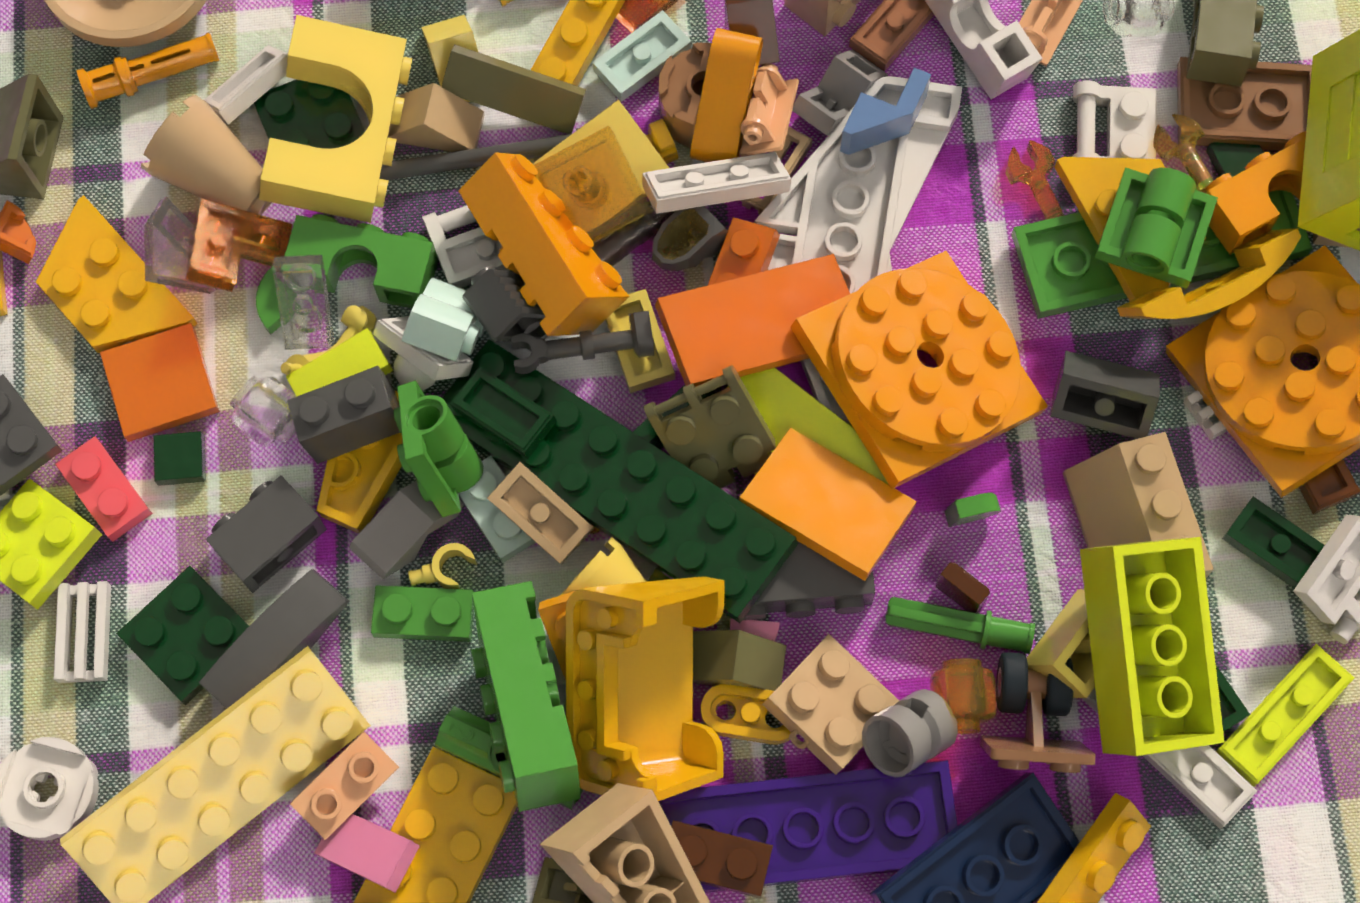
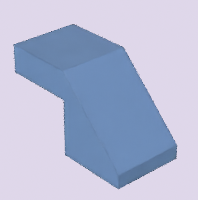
[840,67,931,155]

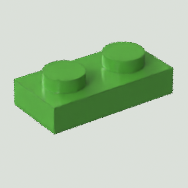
[371,585,474,642]

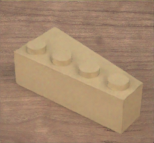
[540,783,710,903]

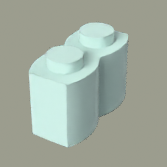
[401,278,485,362]

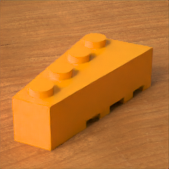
[458,152,630,336]

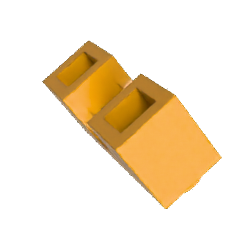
[1205,131,1306,255]

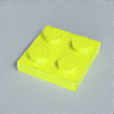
[0,478,103,610]

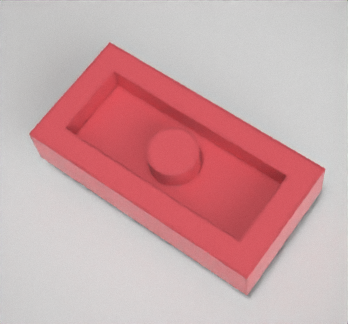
[55,436,153,542]

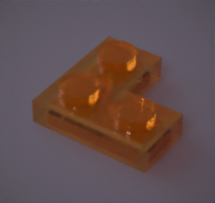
[185,198,292,292]

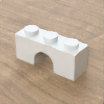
[925,0,1043,100]

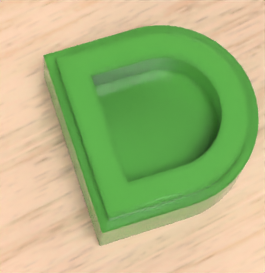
[944,492,1001,527]

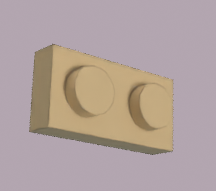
[487,462,594,565]

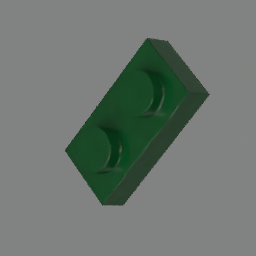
[1222,496,1325,589]

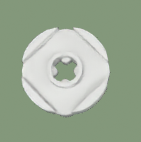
[0,737,99,841]

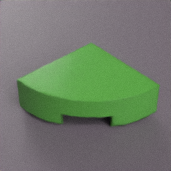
[256,267,305,335]

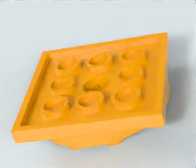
[1166,245,1360,498]
[790,251,1048,489]

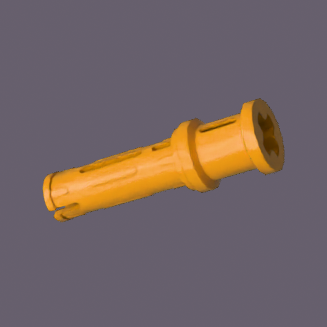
[76,33,220,109]

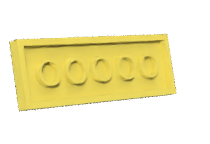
[60,646,371,903]

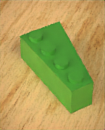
[470,581,581,812]

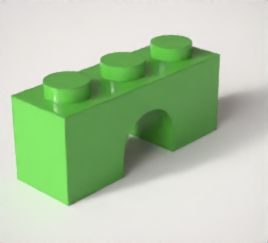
[281,214,439,309]

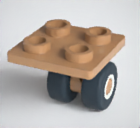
[980,652,1096,773]

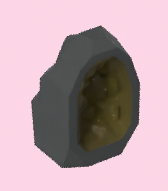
[652,206,728,271]

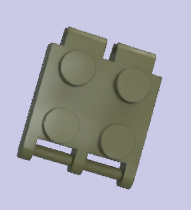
[644,365,776,489]

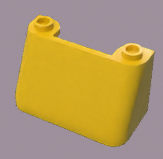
[565,577,725,801]

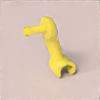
[281,305,377,376]

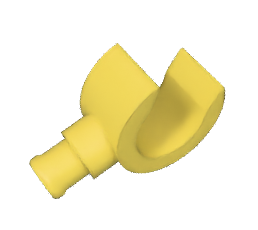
[408,543,477,589]

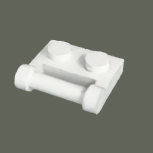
[1072,80,1156,159]
[422,205,509,288]

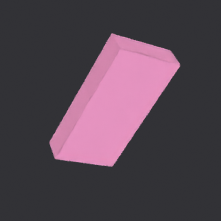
[314,814,420,893]

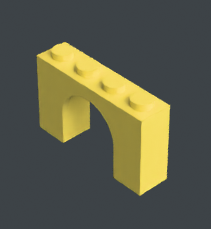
[259,15,413,223]

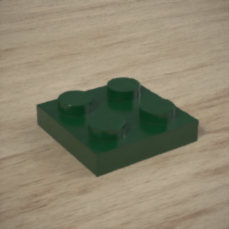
[254,79,365,149]
[116,566,249,705]

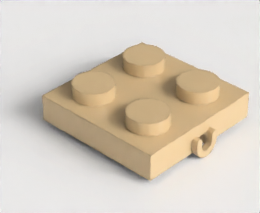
[762,634,899,775]

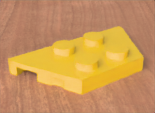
[1054,157,1206,301]
[36,195,197,353]

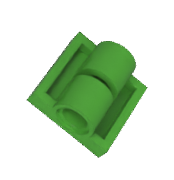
[1094,167,1218,289]
[394,380,484,517]

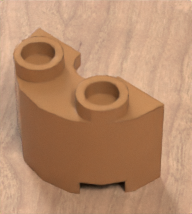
[658,42,711,148]

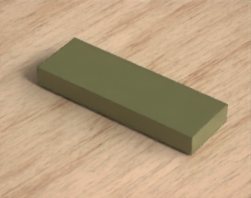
[441,44,586,134]

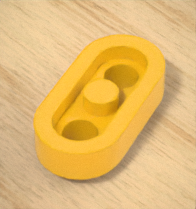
[701,684,791,745]

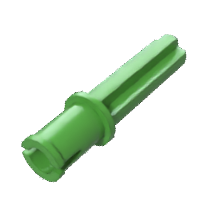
[885,597,1035,654]

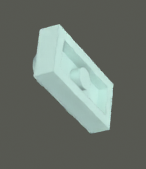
[592,10,692,102]
[459,456,536,563]

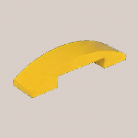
[1117,228,1301,319]

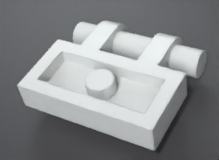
[1293,514,1360,644]

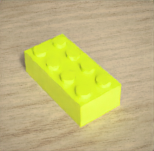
[1080,537,1225,756]

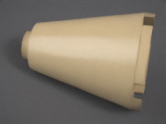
[141,95,272,218]

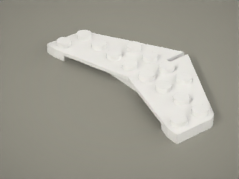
[754,76,962,427]

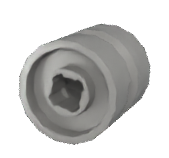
[862,689,958,777]

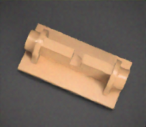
[1019,0,1083,67]
[739,63,799,157]
[290,731,399,840]

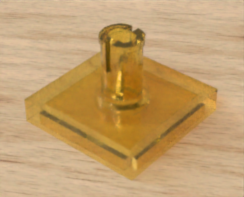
[534,126,653,243]

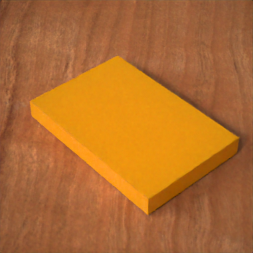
[739,428,917,581]

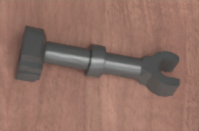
[511,311,654,374]

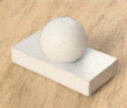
[373,316,473,391]

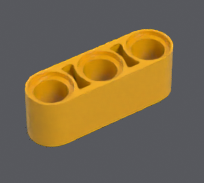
[690,28,763,162]

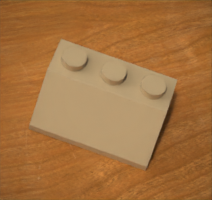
[1063,432,1214,578]

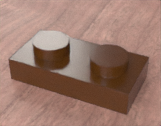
[671,820,773,899]

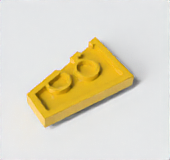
[316,391,403,534]

